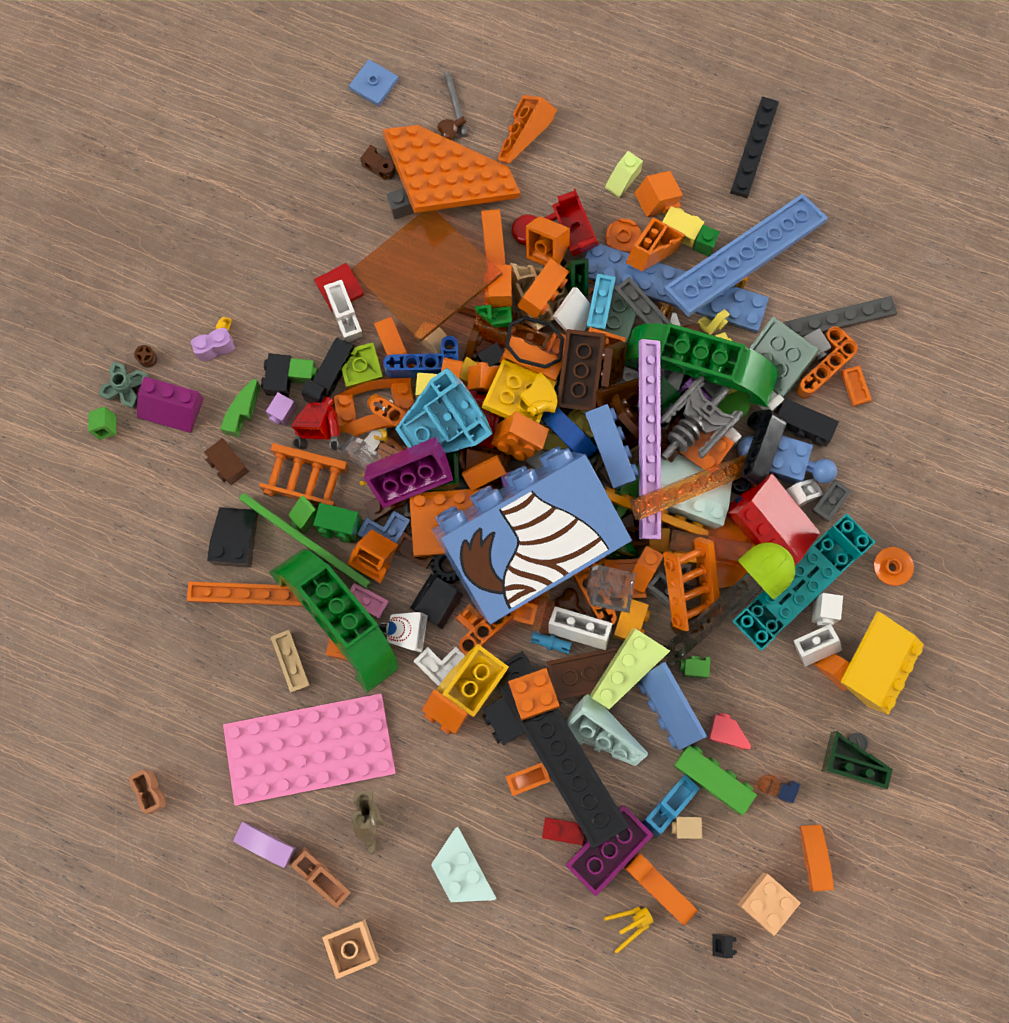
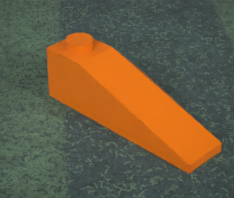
[497,95,557,164]

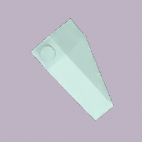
[566,694,648,766]

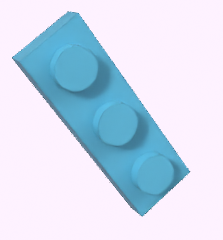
[586,274,616,331]

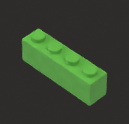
[673,745,757,815]

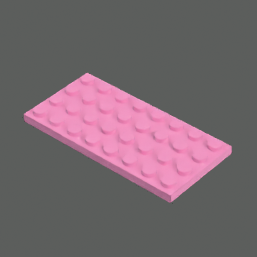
[223,693,396,806]

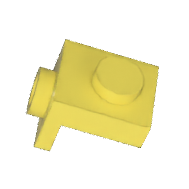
[697,309,730,335]

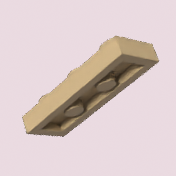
[271,630,310,693]

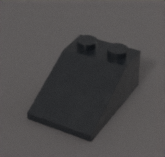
[207,507,258,568]

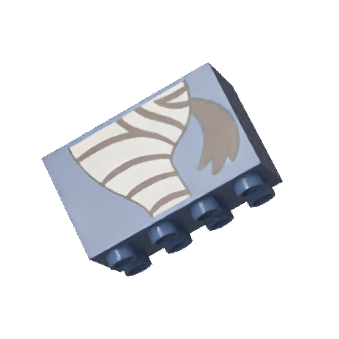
[431,446,632,624]

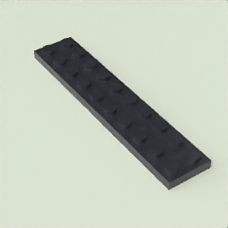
[497,651,629,850]

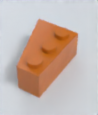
[626,217,685,271]

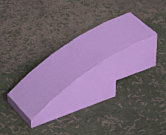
[233,822,296,868]

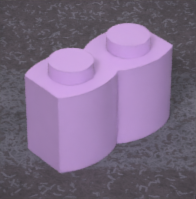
[190,328,235,361]

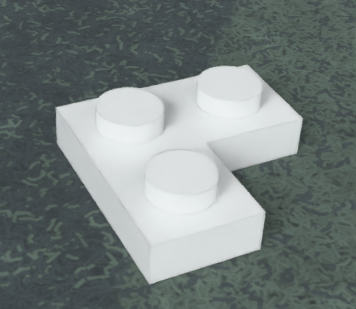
[414,647,465,686]

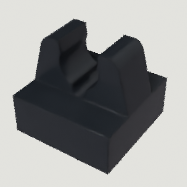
[712,934,737,958]

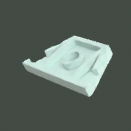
[431,827,496,902]

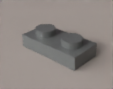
[812,479,851,523]

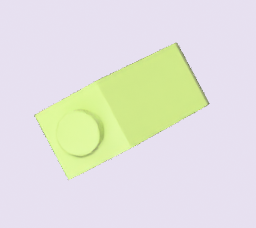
[605,151,643,198]

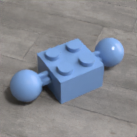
[737,436,837,485]

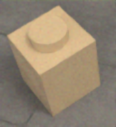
[671,817,702,839]

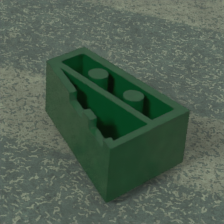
[821,731,893,790]

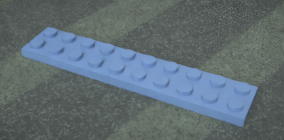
[663,194,828,317]
[585,244,769,333]

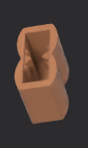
[129,770,166,814]

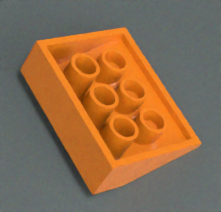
[409,488,483,557]

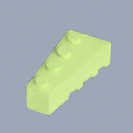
[590,628,670,709]

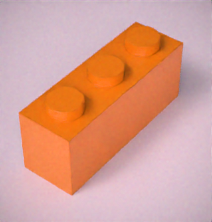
[518,259,569,319]
[499,336,563,381]

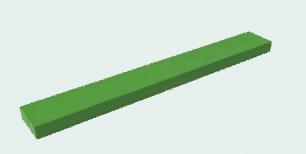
[239,493,371,590]

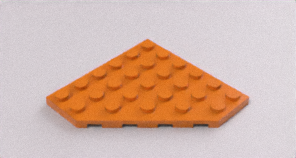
[383,125,521,213]

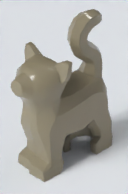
[352,791,385,854]

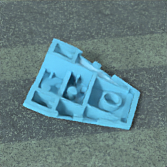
[395,368,493,453]

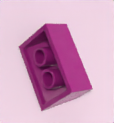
[137,376,204,433]

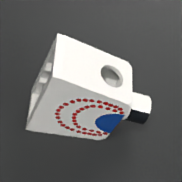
[379,612,428,653]

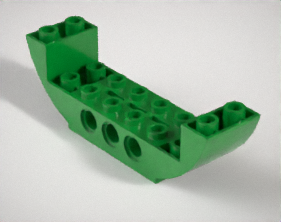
[624,323,779,408]
[269,549,399,693]

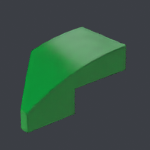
[475,304,513,327]

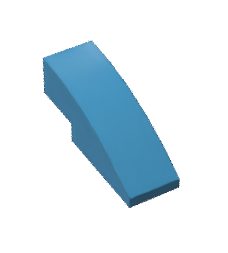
[641,774,700,838]

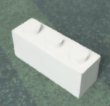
[549,606,612,650]

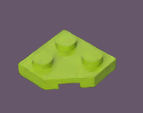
[341,342,384,389]

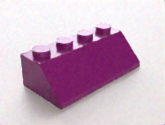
[364,437,453,508]

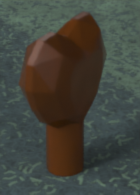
[437,116,467,140]
[555,588,586,615]

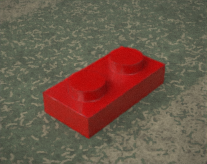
[542,817,584,846]

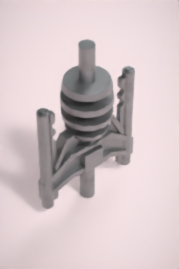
[661,376,743,460]

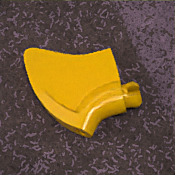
[520,373,557,417]

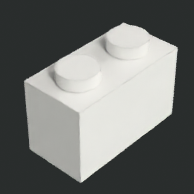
[811,593,843,627]
[793,624,842,667]

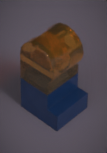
[757,774,800,804]

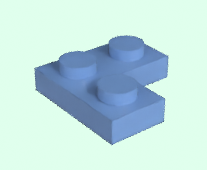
[357,511,411,543]

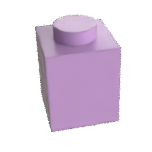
[266,393,297,426]

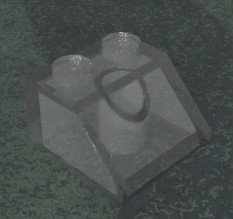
[587,565,636,613]

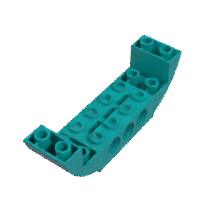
[732,513,876,651]

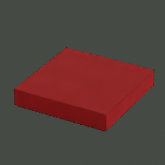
[314,262,364,312]

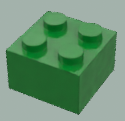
[313,503,363,544]

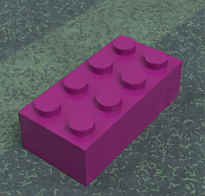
[565,805,653,897]

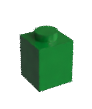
[693,225,720,256]

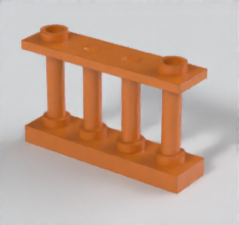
[259,443,349,507]
[663,537,722,631]

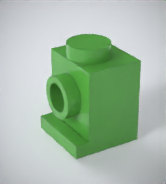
[679,656,710,679]

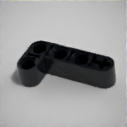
[301,337,355,403]
[741,409,786,486]

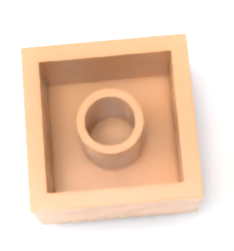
[737,872,801,936]
[322,919,379,979]

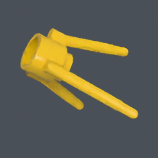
[604,906,654,954]

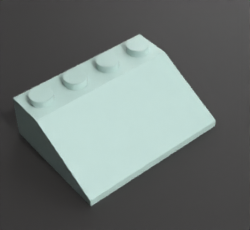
[661,454,733,529]

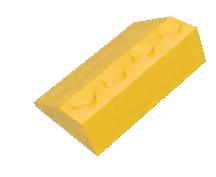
[841,611,924,715]

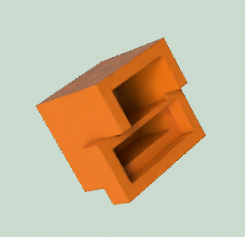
[634,171,683,218]
[347,529,398,584]

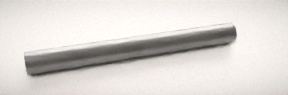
[444,71,469,138]

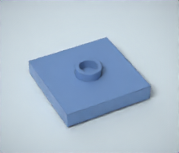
[349,59,399,107]

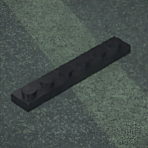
[730,96,779,198]

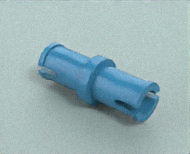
[530,631,572,655]

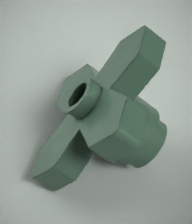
[98,362,149,409]

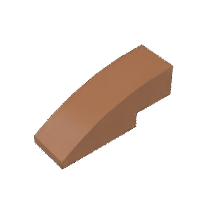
[290,846,351,909]

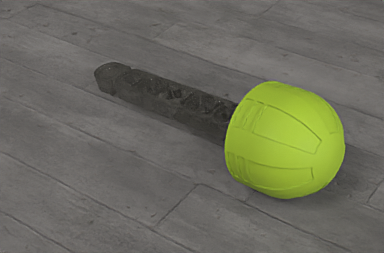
[656,543,795,669]

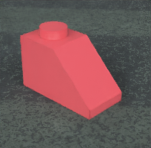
[707,713,751,750]

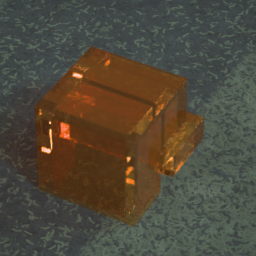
[517,592,555,634]

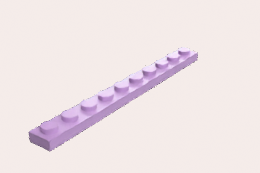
[639,339,661,540]

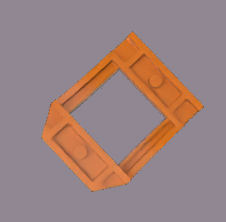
[333,378,414,438]

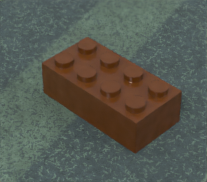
[557,329,607,411]

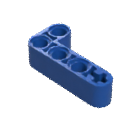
[383,336,458,378]
[541,406,598,458]

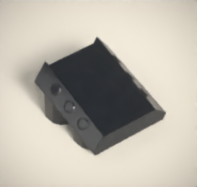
[410,574,463,629]

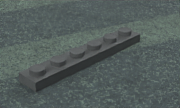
[783,296,897,337]

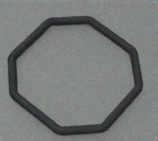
[505,316,564,369]

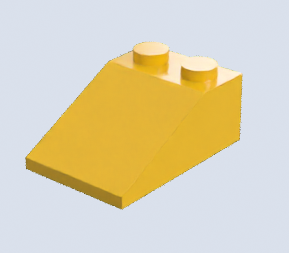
[436,644,509,717]

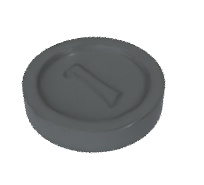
[848,733,869,751]

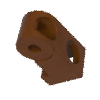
[360,145,395,180]

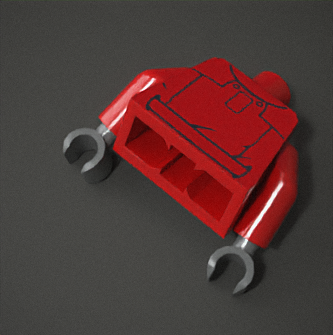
[291,396,345,451]

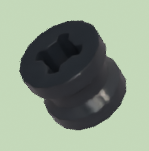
[731,473,751,495]

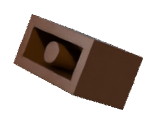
[204,438,250,485]

